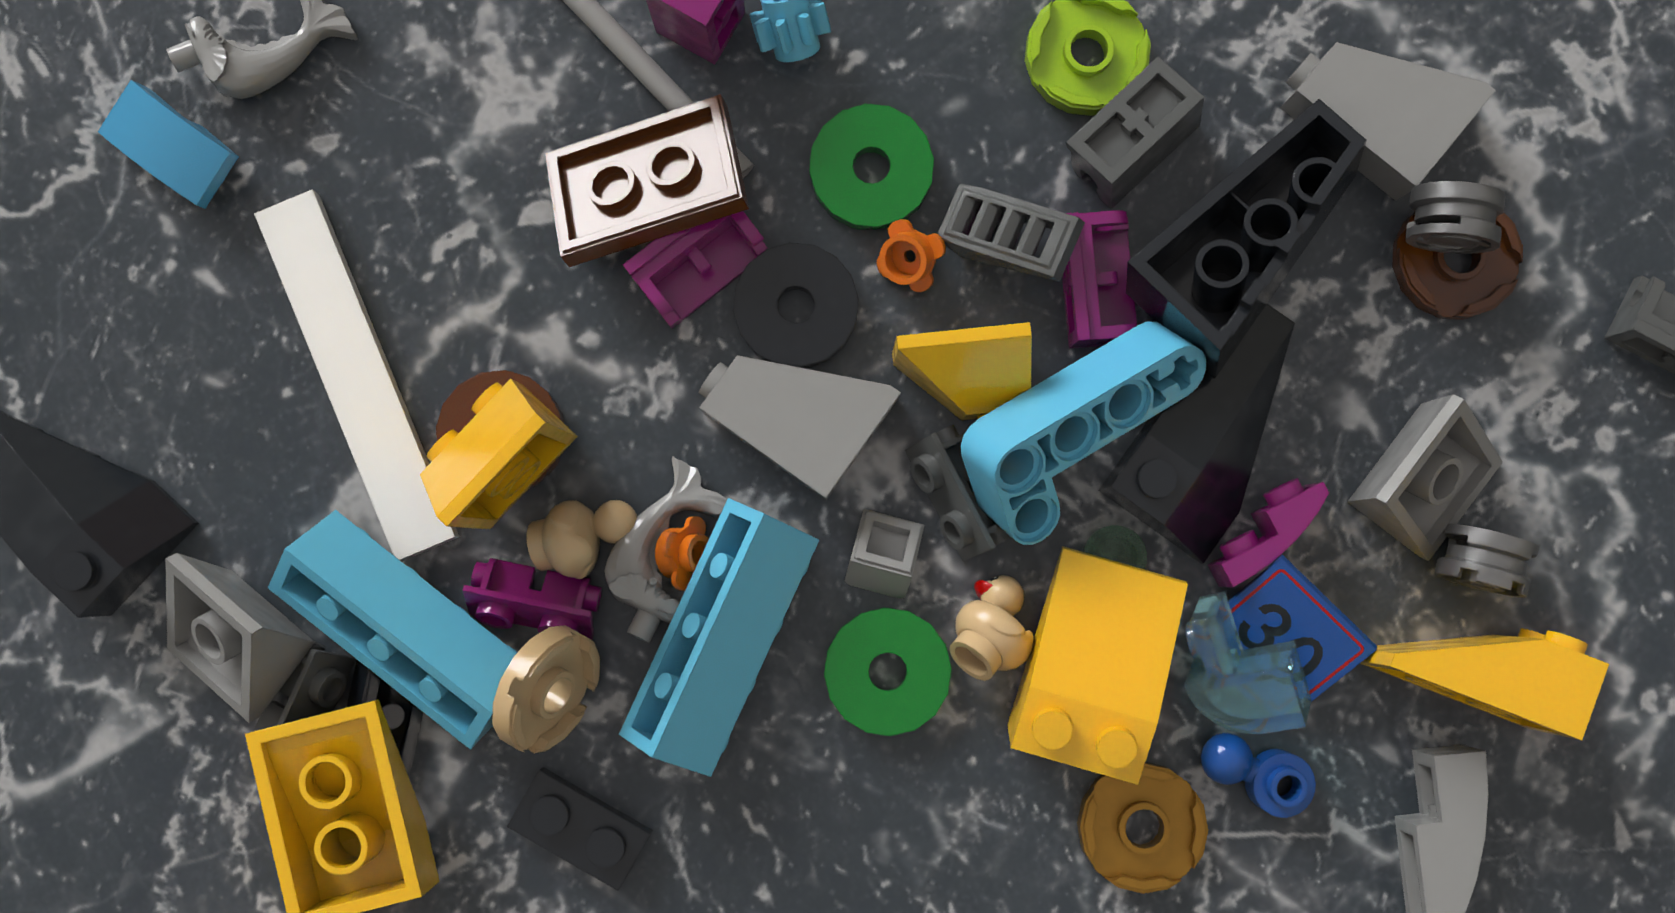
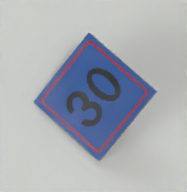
[1189,555,1377,726]

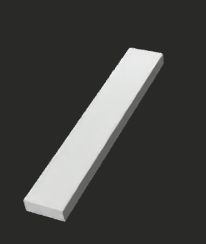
[254,189,460,562]

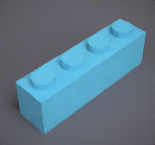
[619,498,819,777]
[268,510,518,750]

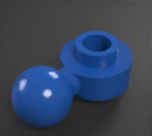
[1200,733,1316,818]

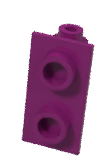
[462,558,602,640]

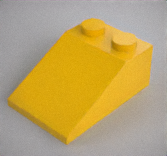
[420,379,578,529]
[1007,546,1188,785]
[1360,628,1609,740]
[245,700,440,913]

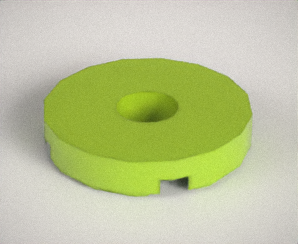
[1025,0,1151,116]

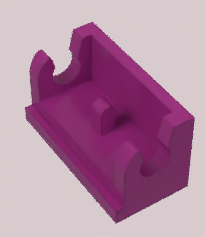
[646,0,745,65]
[1062,210,1138,349]
[623,211,768,329]

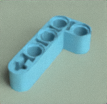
[961,321,1206,545]

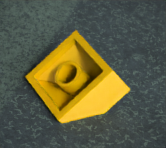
[892,322,1032,421]

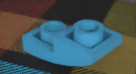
[98,80,239,209]

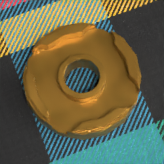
[1077,762,1208,894]

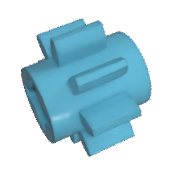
[750,0,831,62]

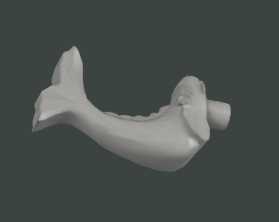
[166,0,358,99]
[604,456,727,643]

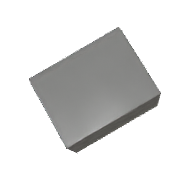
[1347,394,1503,561]
[165,553,315,723]

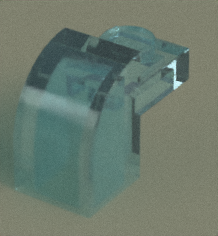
[1184,592,1312,734]

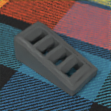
[938,184,1085,282]

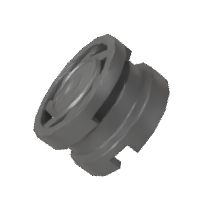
[1405,181,1505,254]
[1434,524,1540,598]

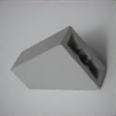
[1280,42,1496,201]
[699,355,901,500]

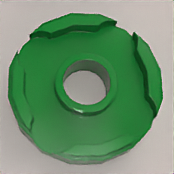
[809,104,934,230]
[824,607,952,736]

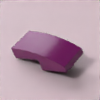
[1207,478,1329,587]

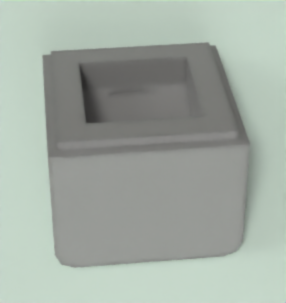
[844,509,925,599]

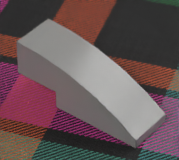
[1394,744,1489,913]

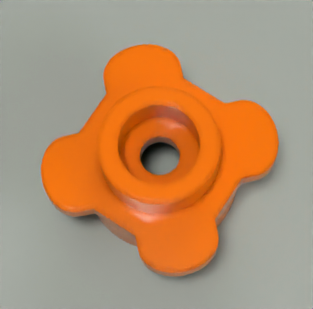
[877,219,946,292]
[655,516,709,591]

